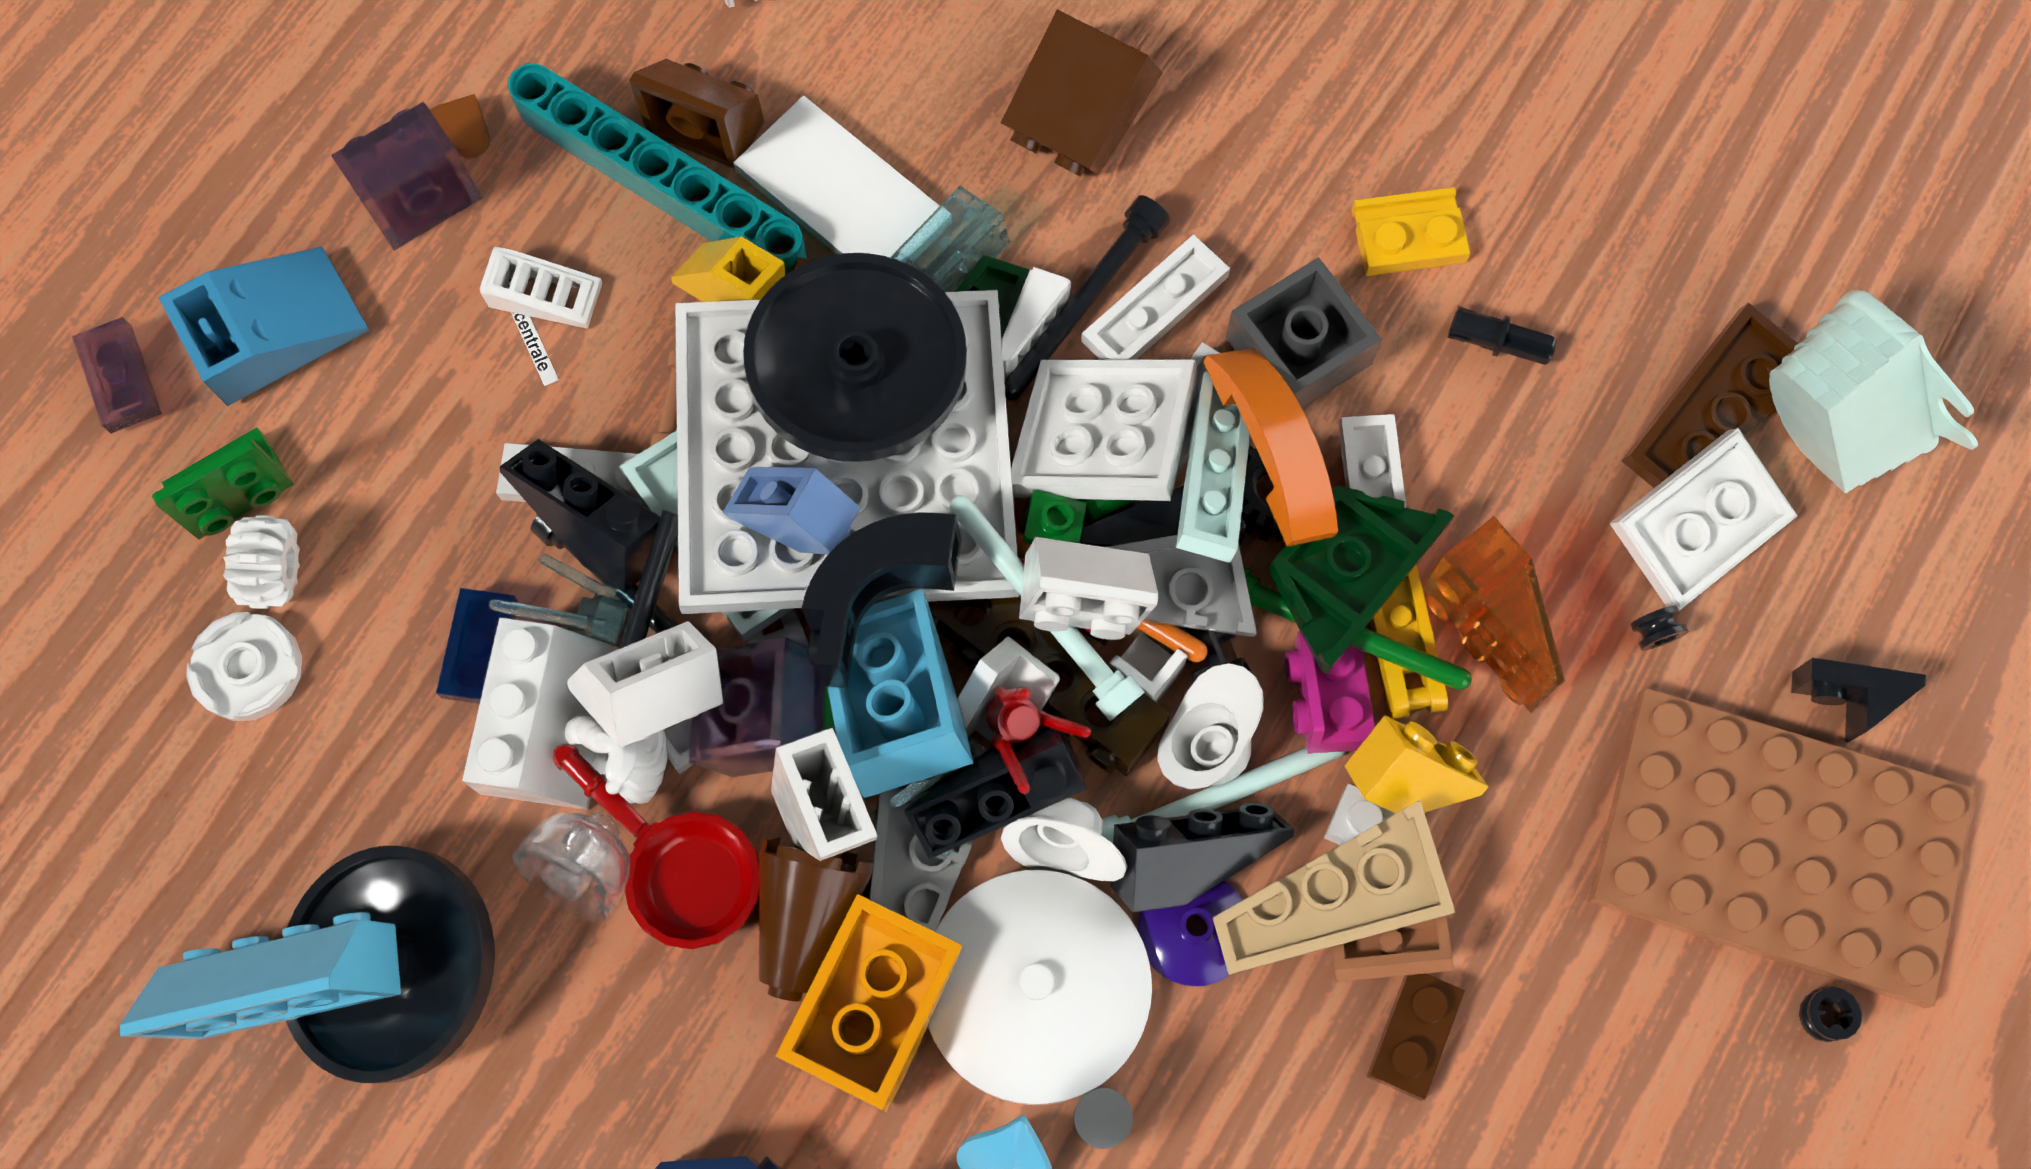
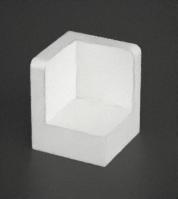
[1108,632,1188,703]

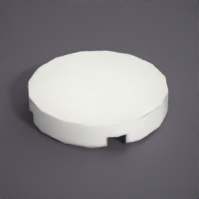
[186,612,302,721]

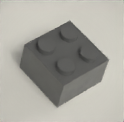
[1226,257,1382,408]

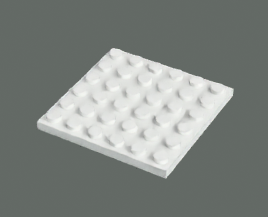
[675,290,1019,614]

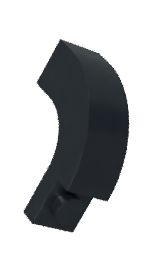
[802,512,962,688]

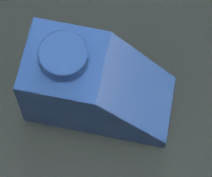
[722,467,860,555]

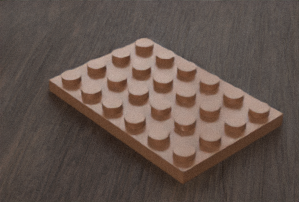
[1588,688,1976,1008]

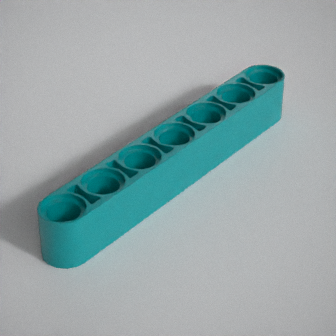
[508,63,808,275]

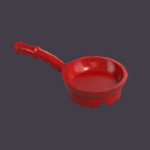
[553,743,759,950]

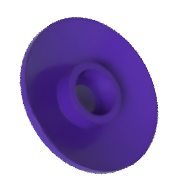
[1138,881,1243,987]

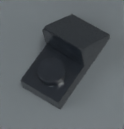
[1791,658,1926,742]

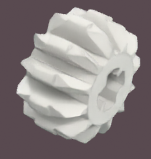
[223,515,300,609]

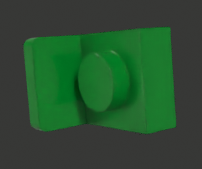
[1020,489,1087,544]

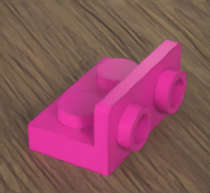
[1285,631,1375,754]

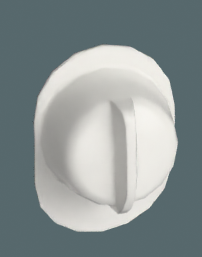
[1158,663,1264,789]
[1001,797,1127,881]

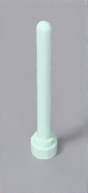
[950,495,1145,721]
[1102,748,1346,844]

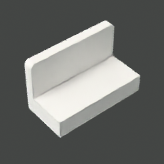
[958,636,1060,742]

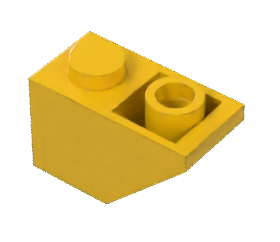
[671,236,785,302]
[1344,715,1488,814]

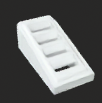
[480,246,603,329]
[1001,267,1071,382]

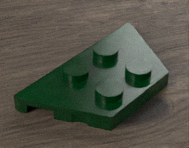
[1268,485,1454,674]

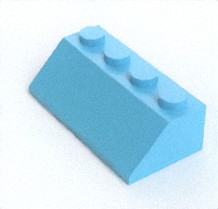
[120,912,401,1040]

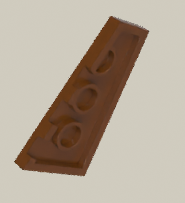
[1621,303,1798,488]

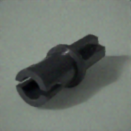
[1447,305,1557,365]

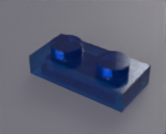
[436,588,519,704]

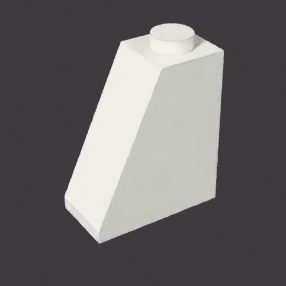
[771,728,878,861]

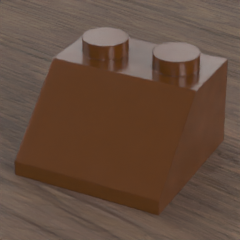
[629,59,764,169]

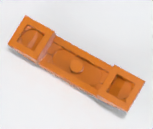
[1203,348,1338,547]

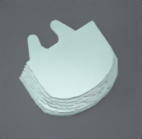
[1769,290,1978,494]

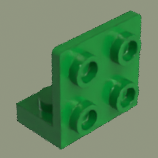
[152,427,294,540]

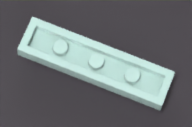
[1176,371,1250,563]

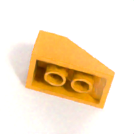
[775,894,963,1113]

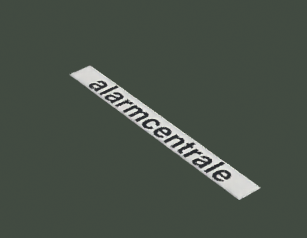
[507,277,559,386]

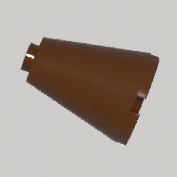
[759,836,874,1002]

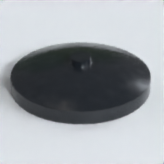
[743,253,967,462]
[286,846,495,1083]

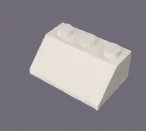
[462,618,619,810]

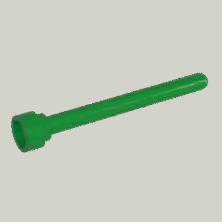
[1243,566,1472,690]

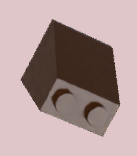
[1000,9,1162,177]

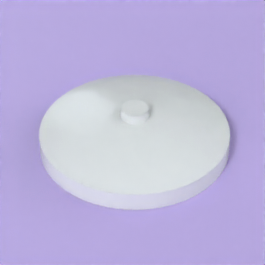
[928,870,1152,1105]

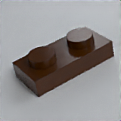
[1366,974,1465,1101]

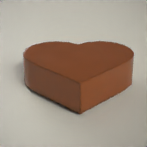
[423,94,490,158]

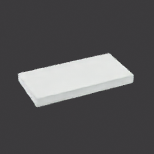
[733,95,953,266]

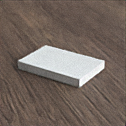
[1609,428,1797,610]

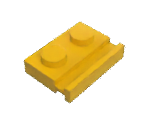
[1351,187,1470,276]

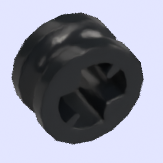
[1630,606,1689,651]
[1799,987,1862,1042]

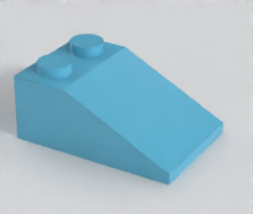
[828,589,973,798]

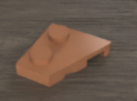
[1332,916,1454,982]

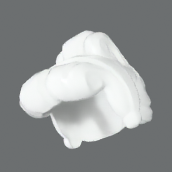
[565,715,668,804]

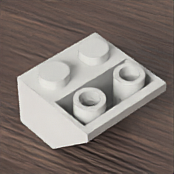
[1019,537,1158,640]
[567,621,723,748]

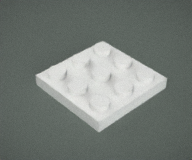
[1011,360,1198,501]

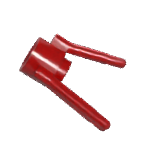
[986,686,1091,794]

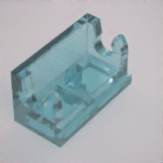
[891,186,1010,292]

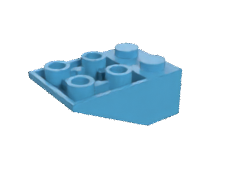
[158,247,370,406]

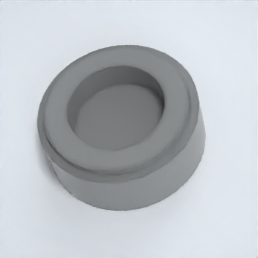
[1074,1088,1133,1149]

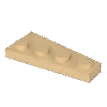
[1213,800,1456,975]

